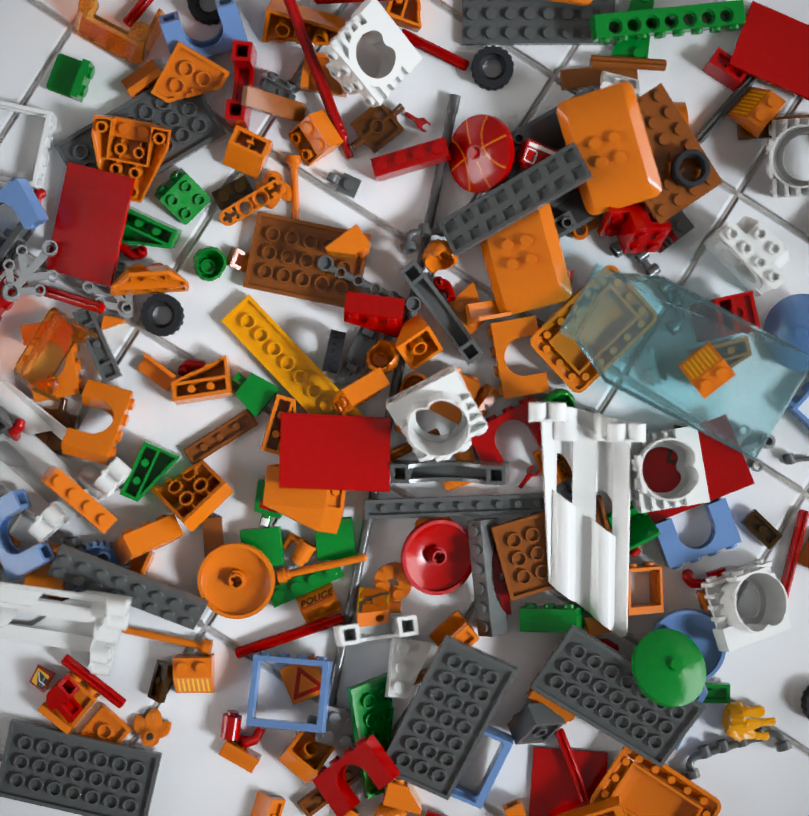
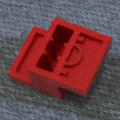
[597,204,672,254]
[689,291,761,342]

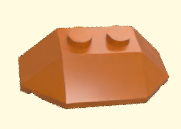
[110,263,189,296]

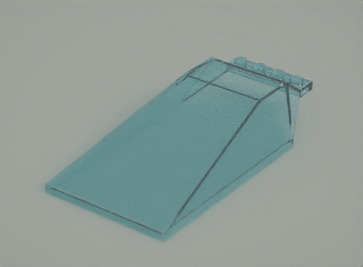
[558,263,809,460]

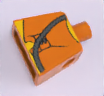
[357,587,401,627]

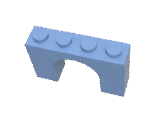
[159,0,248,58]
[0,177,49,248]
[0,489,55,581]
[655,497,742,570]

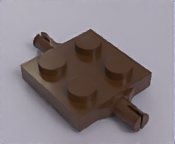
[350,103,405,154]
[35,398,80,452]

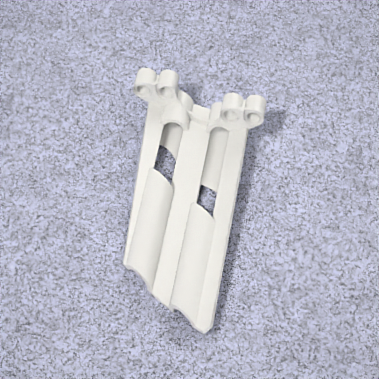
[0,375,132,543]
[528,401,646,638]
[0,582,133,677]

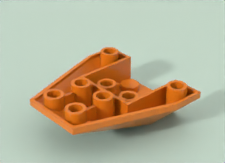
[91,114,171,203]
[262,464,346,534]

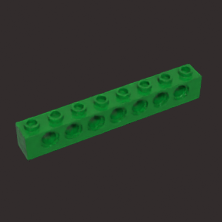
[589,0,746,45]

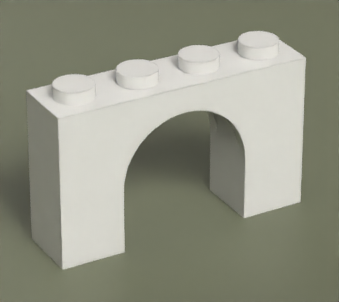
[333,615,419,646]

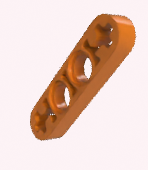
[220,179,287,226]

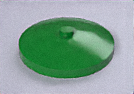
[631,628,706,708]

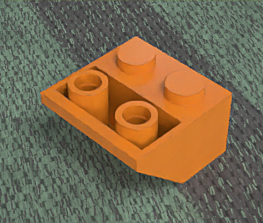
[287,110,344,167]
[223,125,274,180]

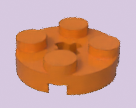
[374,562,412,601]

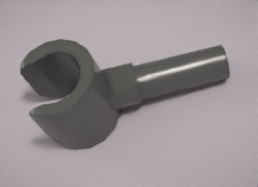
[782,453,809,465]

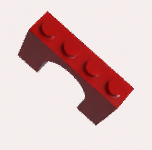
[225,40,257,130]
[471,395,542,461]
[312,735,401,816]

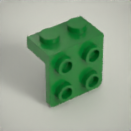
[46,54,95,103]
[154,168,211,225]
[606,500,660,551]

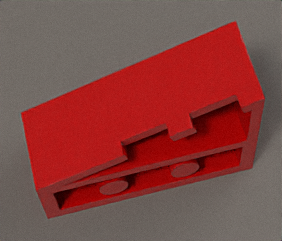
[344,291,405,338]

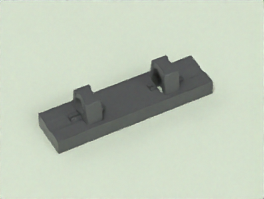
[0,221,36,272]
[72,308,123,383]
[335,327,379,386]

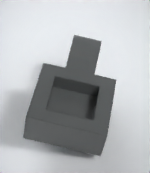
[327,172,362,199]

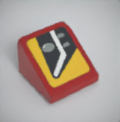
[29,664,55,692]

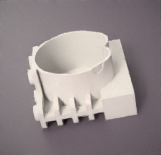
[324,0,422,107]
[766,117,809,198]
[702,216,790,297]
[386,364,488,463]
[630,425,710,513]
[701,559,792,652]

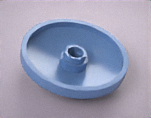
[763,294,809,371]
[651,608,726,680]

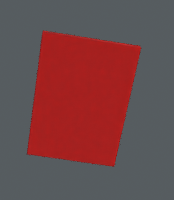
[728,1,809,100]
[45,162,135,287]
[279,412,391,492]
[642,414,755,523]
[528,747,608,816]

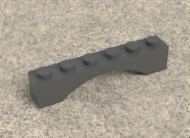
[399,259,484,365]
[390,460,509,485]
[467,518,508,637]

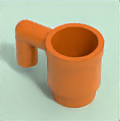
[283,532,316,567]

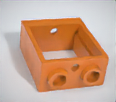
[333,367,390,415]
[628,561,664,616]

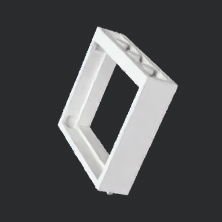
[0,100,57,189]

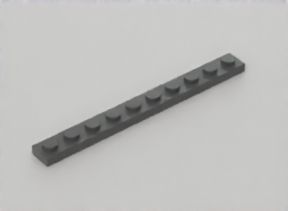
[364,493,545,519]

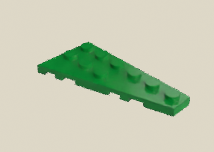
[346,672,394,799]

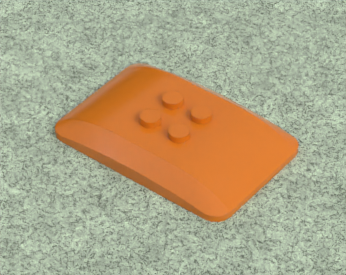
[557,81,662,215]
[480,203,573,315]
[530,265,657,393]
[590,746,721,816]

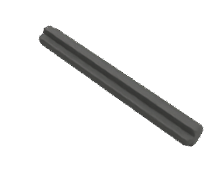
[695,74,758,144]

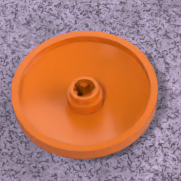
[197,542,275,619]

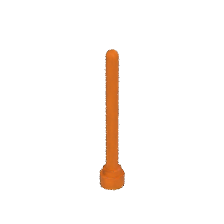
[286,155,301,220]
[276,554,367,583]
[122,626,213,655]

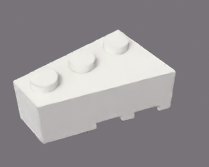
[385,637,433,700]

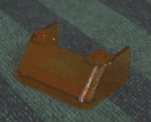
[75,0,164,66]
[14,307,99,403]

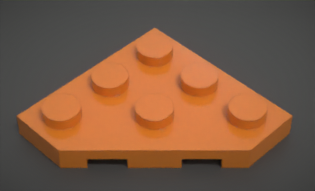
[151,41,230,103]

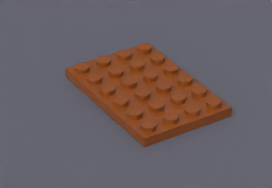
[637,83,723,224]
[243,211,371,308]
[490,494,611,601]

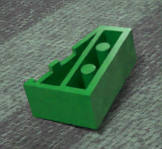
[120,439,180,502]
[519,603,584,633]

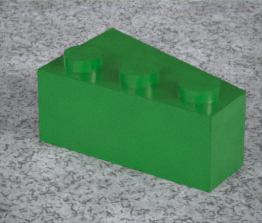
[122,206,182,249]

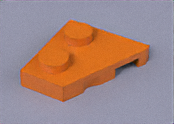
[449,282,485,335]

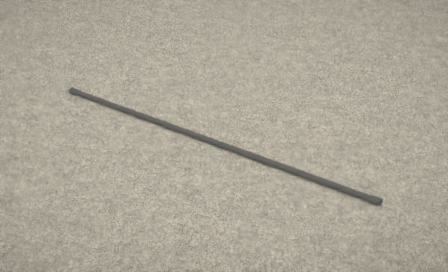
[329,94,461,705]

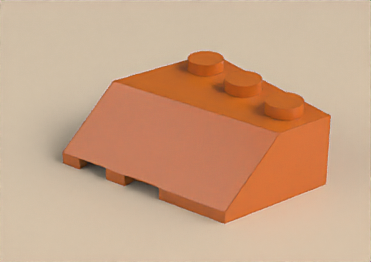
[150,460,234,532]

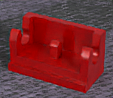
[702,47,747,92]

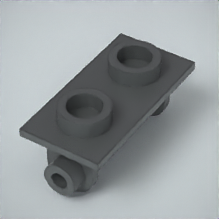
[259,71,301,100]

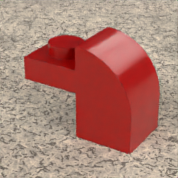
[46,674,83,723]

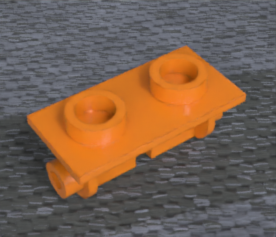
[474,383,499,417]

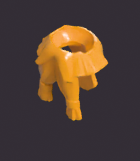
[721,700,776,742]

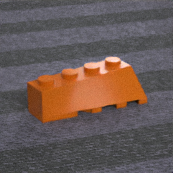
[262,0,346,45]

